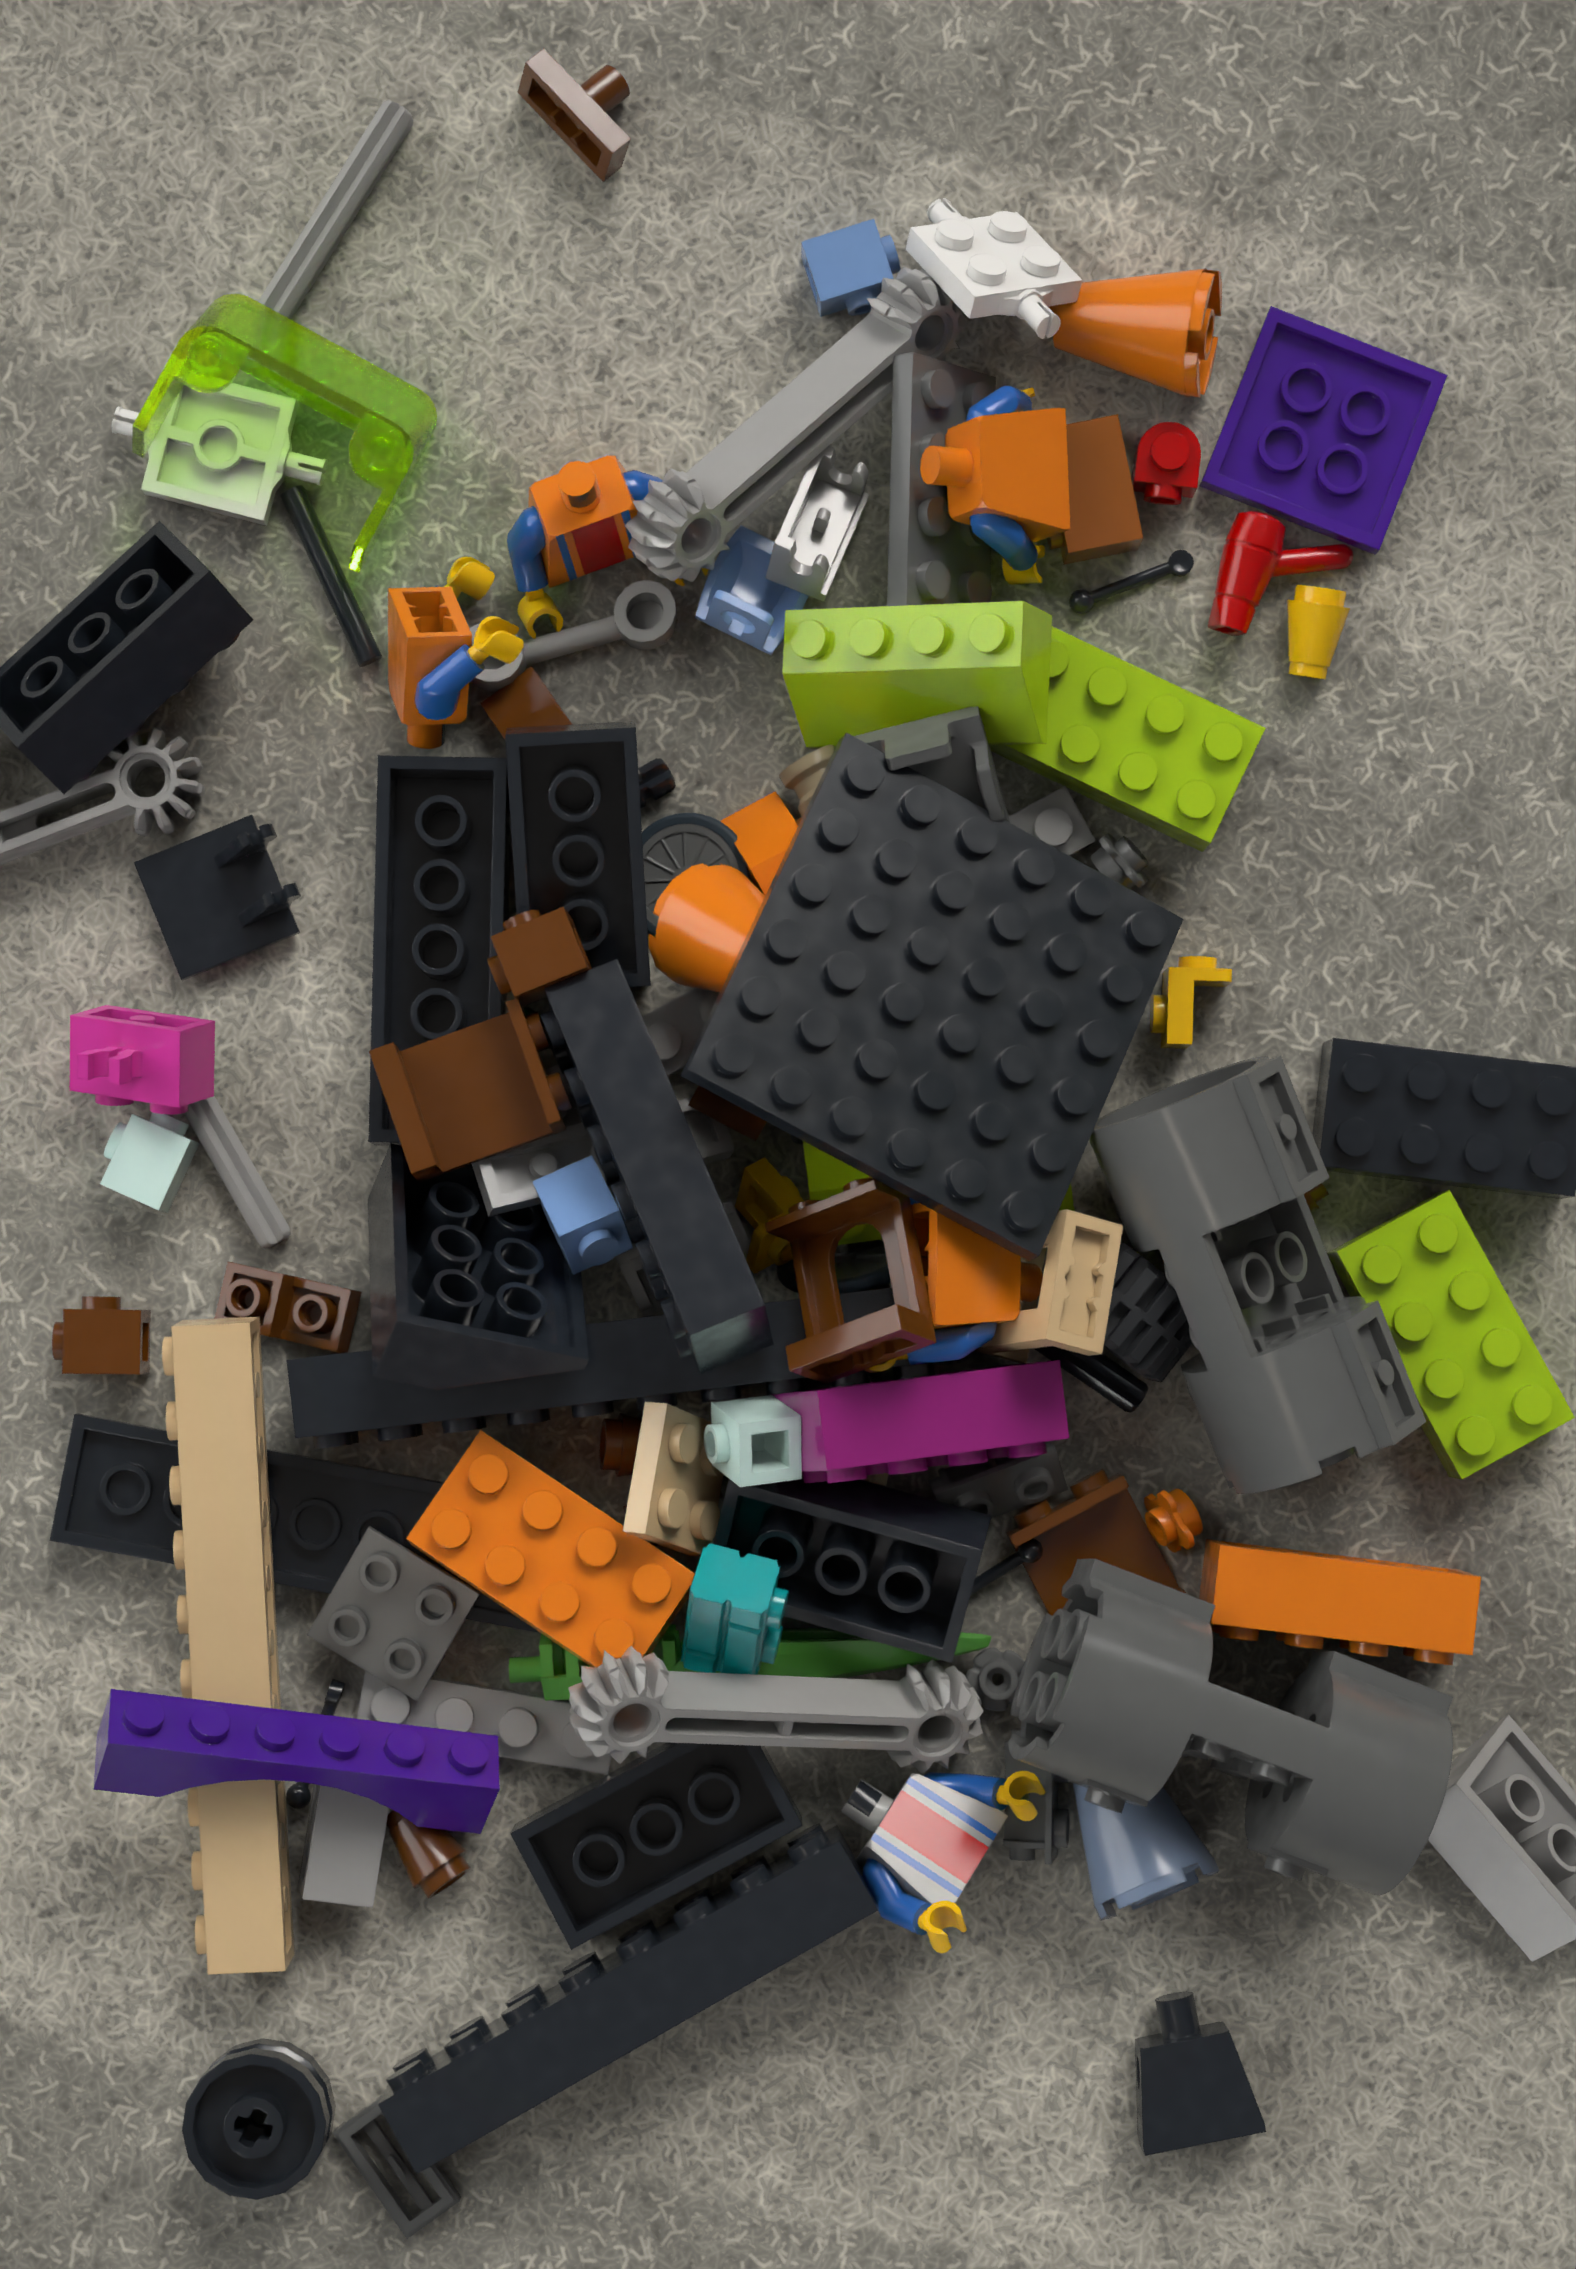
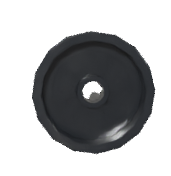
[182,2038,336,2200]

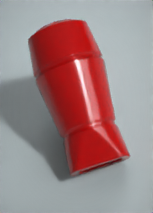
[1208,511,1354,636]

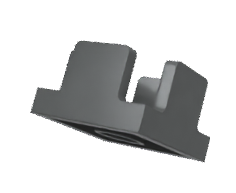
[854,707,1010,823]

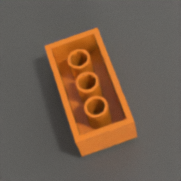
[406,1430,695,1668]
[1199,1539,1481,1665]

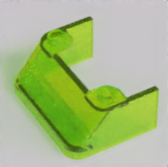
[132,294,437,573]

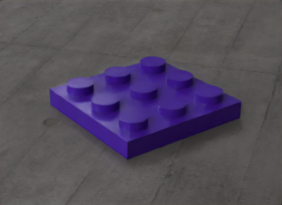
[1199,306,1448,555]

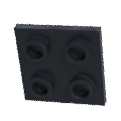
[134,815,301,981]

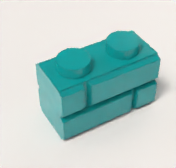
[681,1543,789,1675]

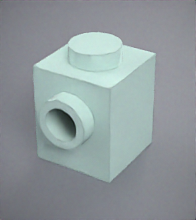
[100,1112,199,1212]
[704,1395,802,1487]

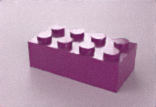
[771,1360,1069,1483]

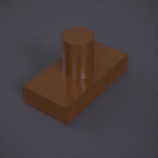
[518,48,631,182]

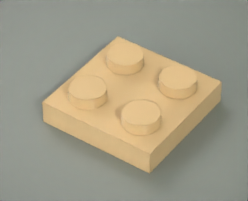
[623,1402,724,1556]

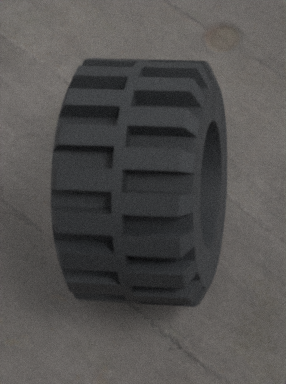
[1042,1241,1193,1382]

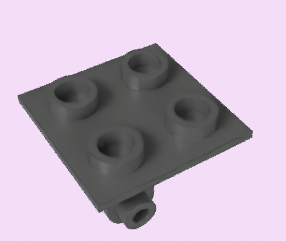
[307,1526,481,1701]

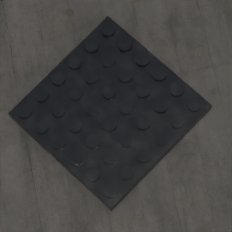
[681,733,1184,1261]

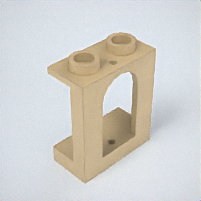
[975,1209,1123,1364]

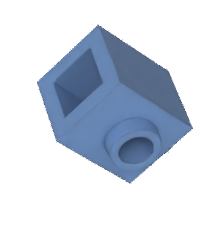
[801,219,901,317]
[532,1155,633,1275]

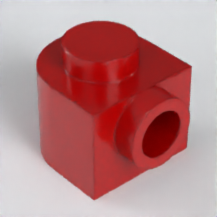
[1131,422,1201,505]

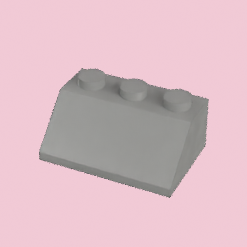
[1428,1714,1576,1962]

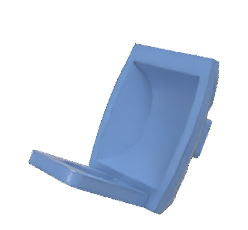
[695,525,809,655]

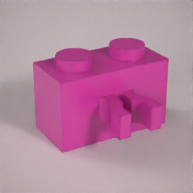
[69,1005,215,1115]

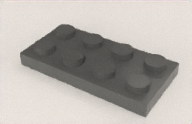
[887,352,996,606]

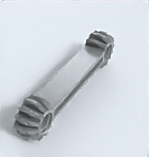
[625,267,968,582]
[0,727,205,865]
[568,1646,984,1774]

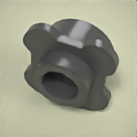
[1090,833,1149,889]

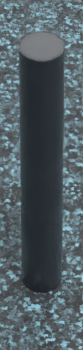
[280,485,382,667]

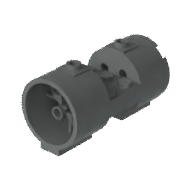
[1089,1056,1426,1494]
[1008,1559,1453,1896]

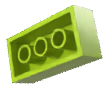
[989,626,1266,852]
[1327,1190,1575,1480]

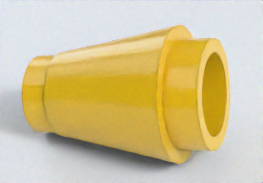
[1287,585,1350,680]

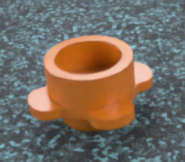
[1144,1488,1203,1553]

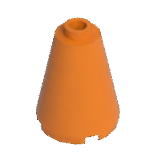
[1049,268,1222,398]
[648,863,765,992]

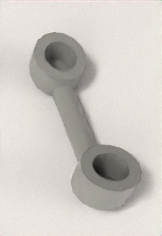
[469,580,678,692]

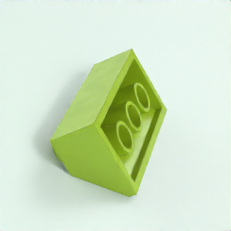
[782,601,1052,749]

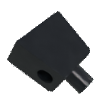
[1135,1991,1266,2156]

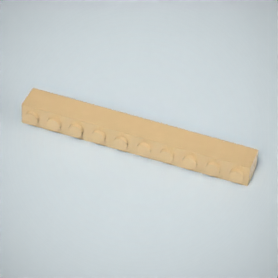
[162,1317,294,1975]

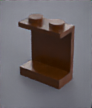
[369,998,572,1183]
[1006,1469,1186,1616]

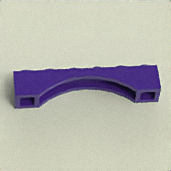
[93,1689,500,1834]

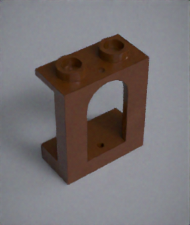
[765,1178,937,1384]

